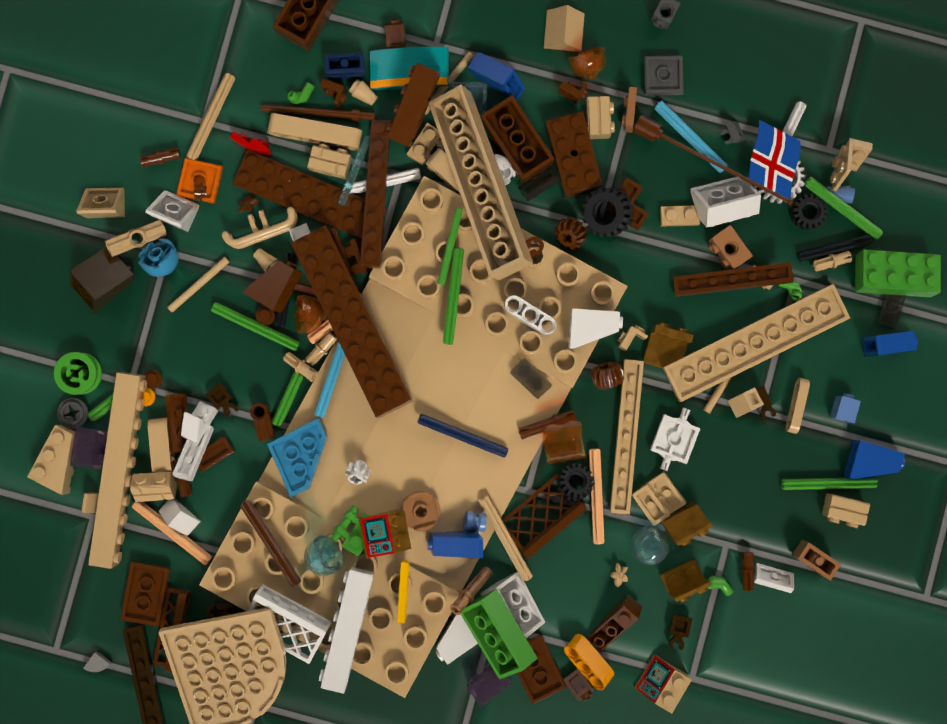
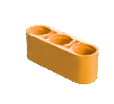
[564,634,614,690]

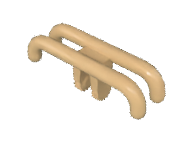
[222,207,298,249]

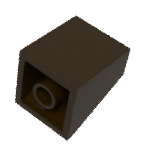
[70,247,134,313]

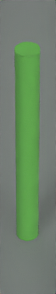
[437,208,463,286]

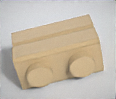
[585,96,615,139]
[308,144,352,180]
[130,471,177,502]
[822,493,870,528]

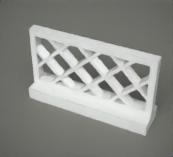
[248,584,332,664]

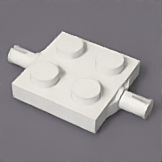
[650,408,700,471]

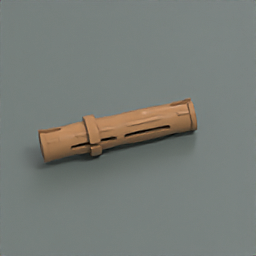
[450,566,492,615]

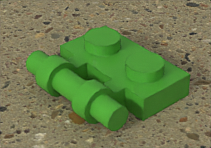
[330,505,369,557]

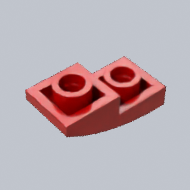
[230,131,272,156]

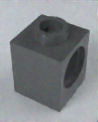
[651,0,681,30]

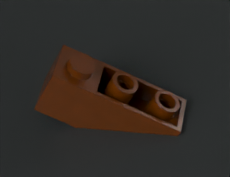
[587,594,642,652]

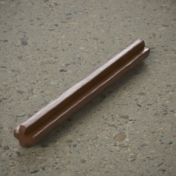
[240,500,301,587]

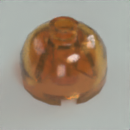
[567,46,606,80]
[294,295,326,334]

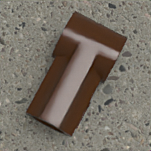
[250,402,275,441]

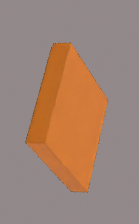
[176,158,223,204]

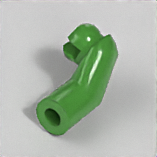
[287,82,315,104]
[778,281,803,301]
[707,576,734,597]

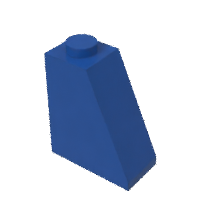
[468,52,525,101]
[862,331,918,357]
[844,440,905,479]
[427,530,483,558]

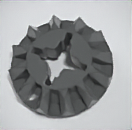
[57,398,88,429]

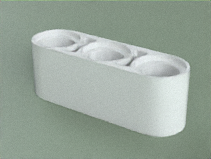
[504,295,556,335]

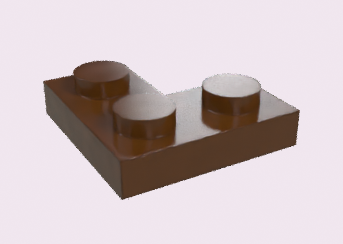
[606,177,649,231]

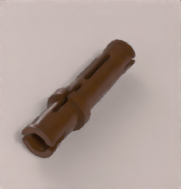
[518,410,577,440]

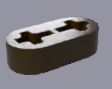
[207,601,245,619]

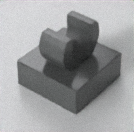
[721,122,746,144]

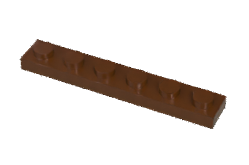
[673,262,794,297]

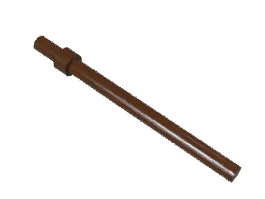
[261,104,375,121]

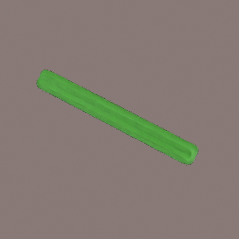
[805,177,883,239]
[443,248,464,345]
[211,302,300,351]
[781,477,878,490]

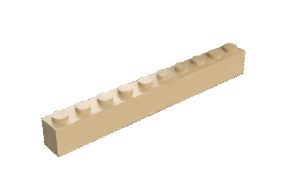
[88,372,147,569]

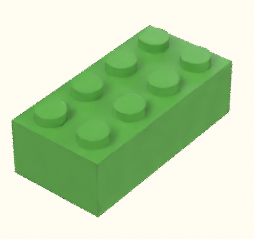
[855,250,941,298]
[461,589,537,680]

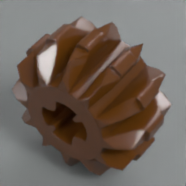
[554,216,588,250]
[591,361,624,389]

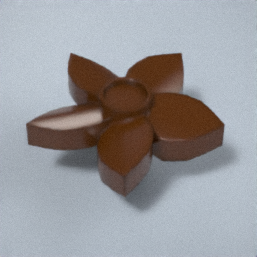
[237,194,258,213]

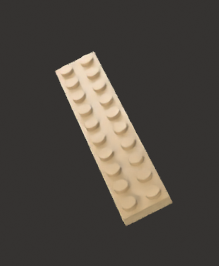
[662,284,850,402]

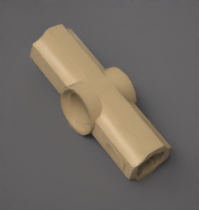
[105,220,167,257]

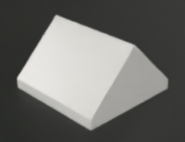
[146,190,199,232]

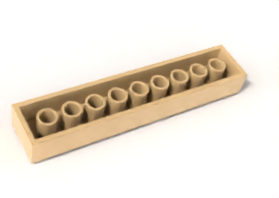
[429,85,534,280]

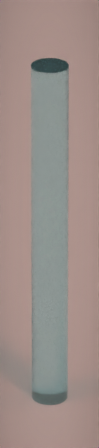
[338,135,370,206]

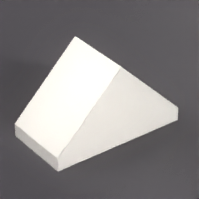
[159,499,201,536]

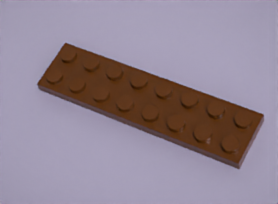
[233,149,388,239]

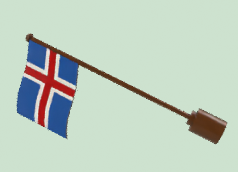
[632,114,801,205]

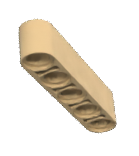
[267,113,362,151]

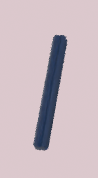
[417,414,508,458]

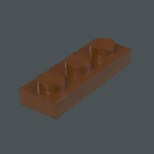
[165,393,188,453]

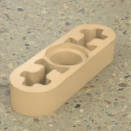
[786,378,810,434]

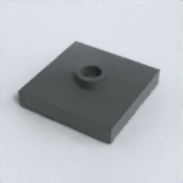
[644,55,684,95]

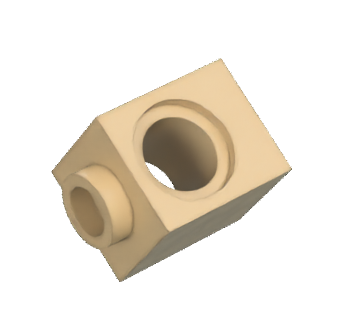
[728,388,764,418]

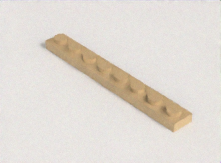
[610,359,644,515]

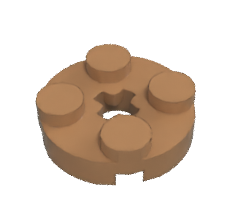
[401,491,441,531]

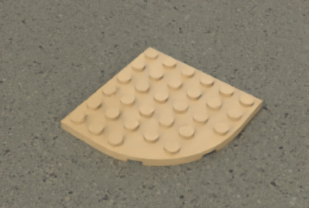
[159,608,286,724]

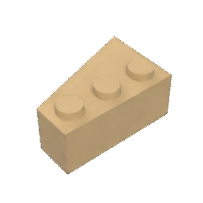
[27,425,80,495]

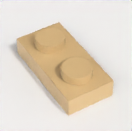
[660,206,700,227]

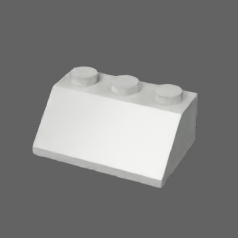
[690,177,761,228]
[480,571,545,638]

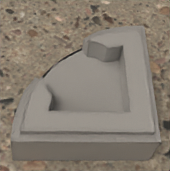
[83,651,112,672]

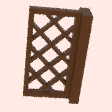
[502,474,587,559]

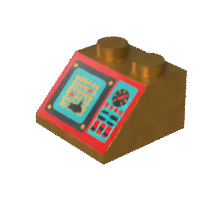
[358,510,411,558]

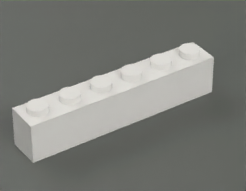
[319,567,375,694]

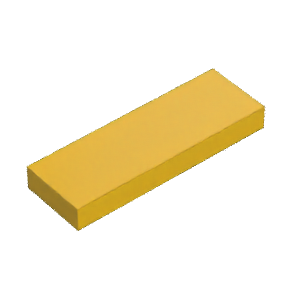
[397,559,410,623]

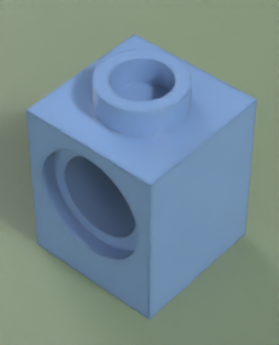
[830,393,861,423]

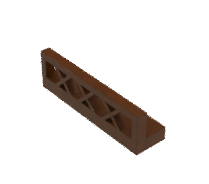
[153,587,191,672]

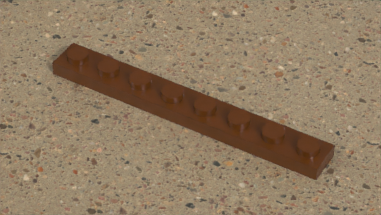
[360,120,391,269]

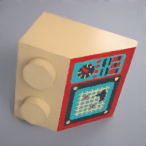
[635,654,692,714]

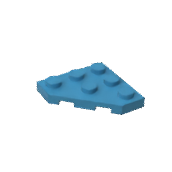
[267,418,328,497]

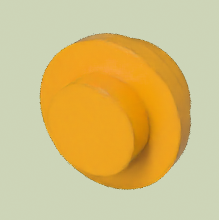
[142,388,156,406]

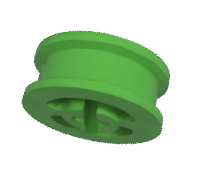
[54,352,102,395]

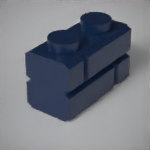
[325,53,366,80]

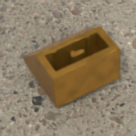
[661,502,712,546]

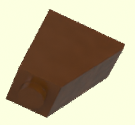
[243,260,303,313]

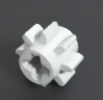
[345,460,371,485]

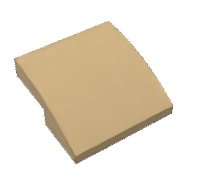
[632,471,686,526]

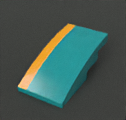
[370,47,449,90]

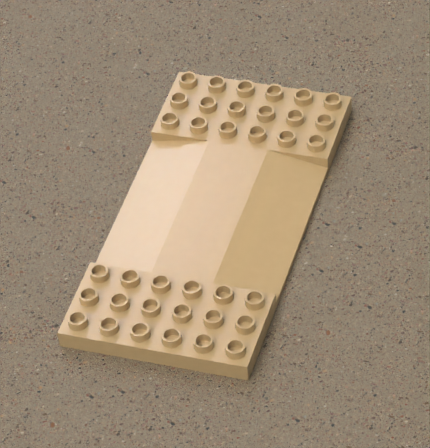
[199,176,627,698]

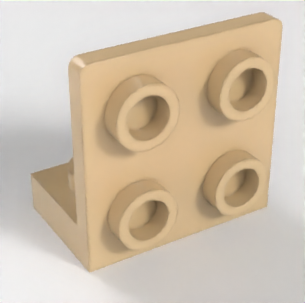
[830,138,873,191]

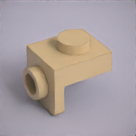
[617,325,648,351]

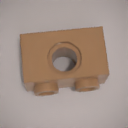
[708,225,753,270]
[791,540,841,581]

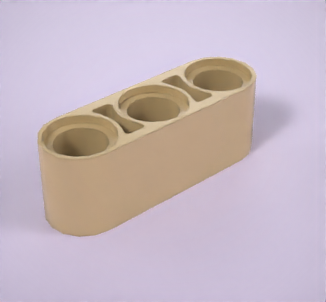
[426,148,461,196]
[148,417,175,473]

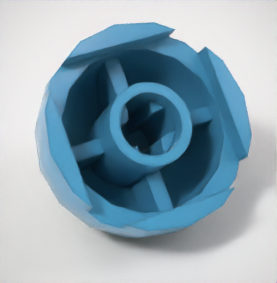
[138,239,179,277]

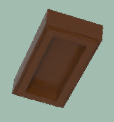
[198,435,235,472]

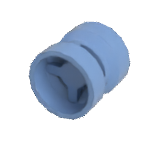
[463,511,487,532]

